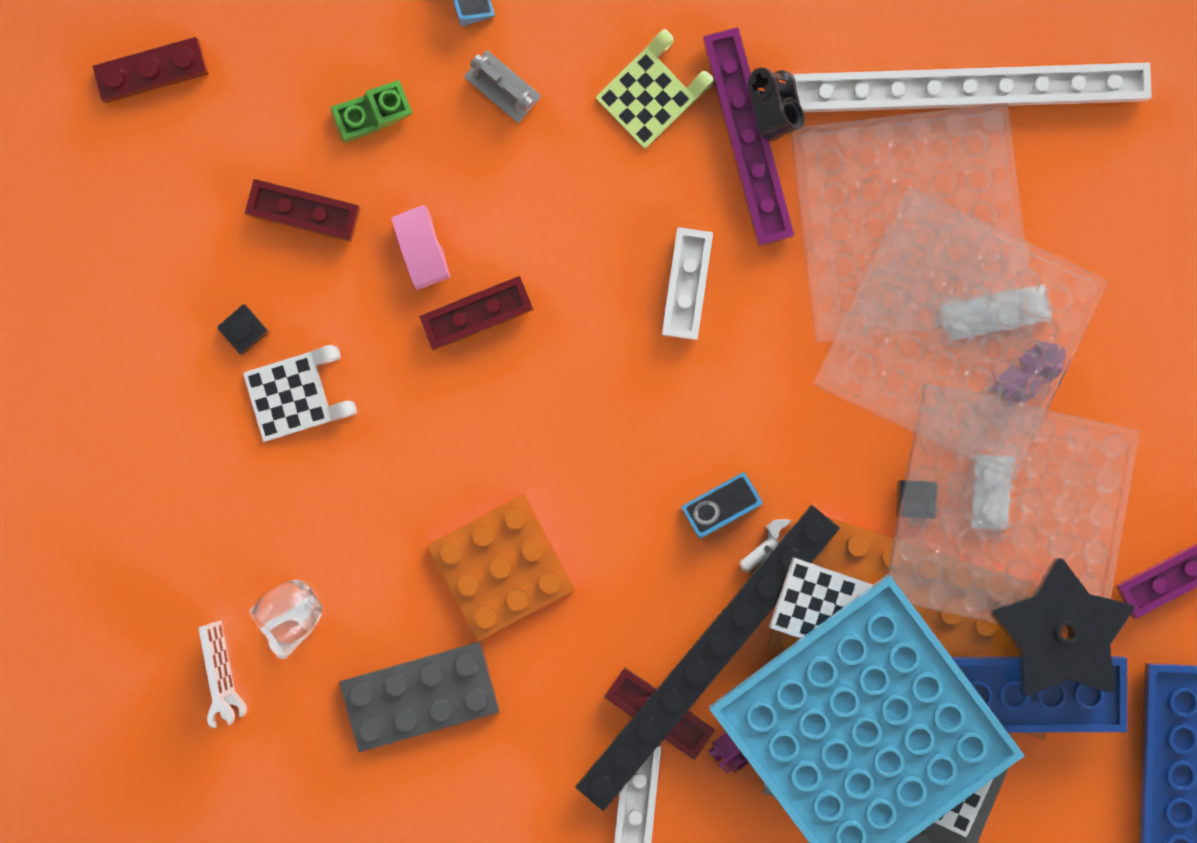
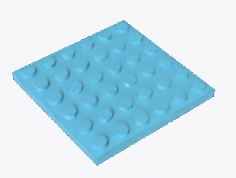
[709,574,1025,843]

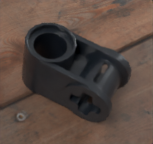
[748,67,805,142]

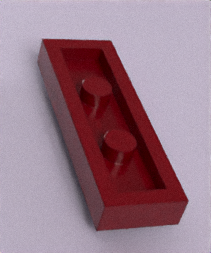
[92,37,209,103]
[245,179,361,242]
[419,276,534,351]
[604,666,715,760]

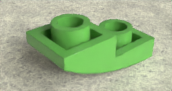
[330,80,413,144]

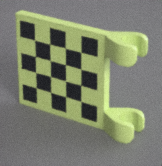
[595,29,713,149]

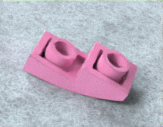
[392,205,450,290]

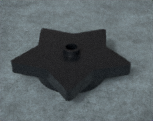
[990,558,1134,696]

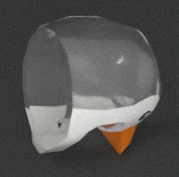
[249,579,322,659]

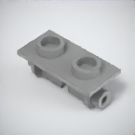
[464,50,542,124]

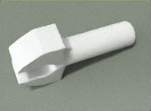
[739,519,792,573]

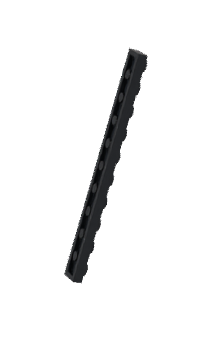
[575,504,840,811]

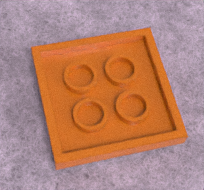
[427,494,575,642]

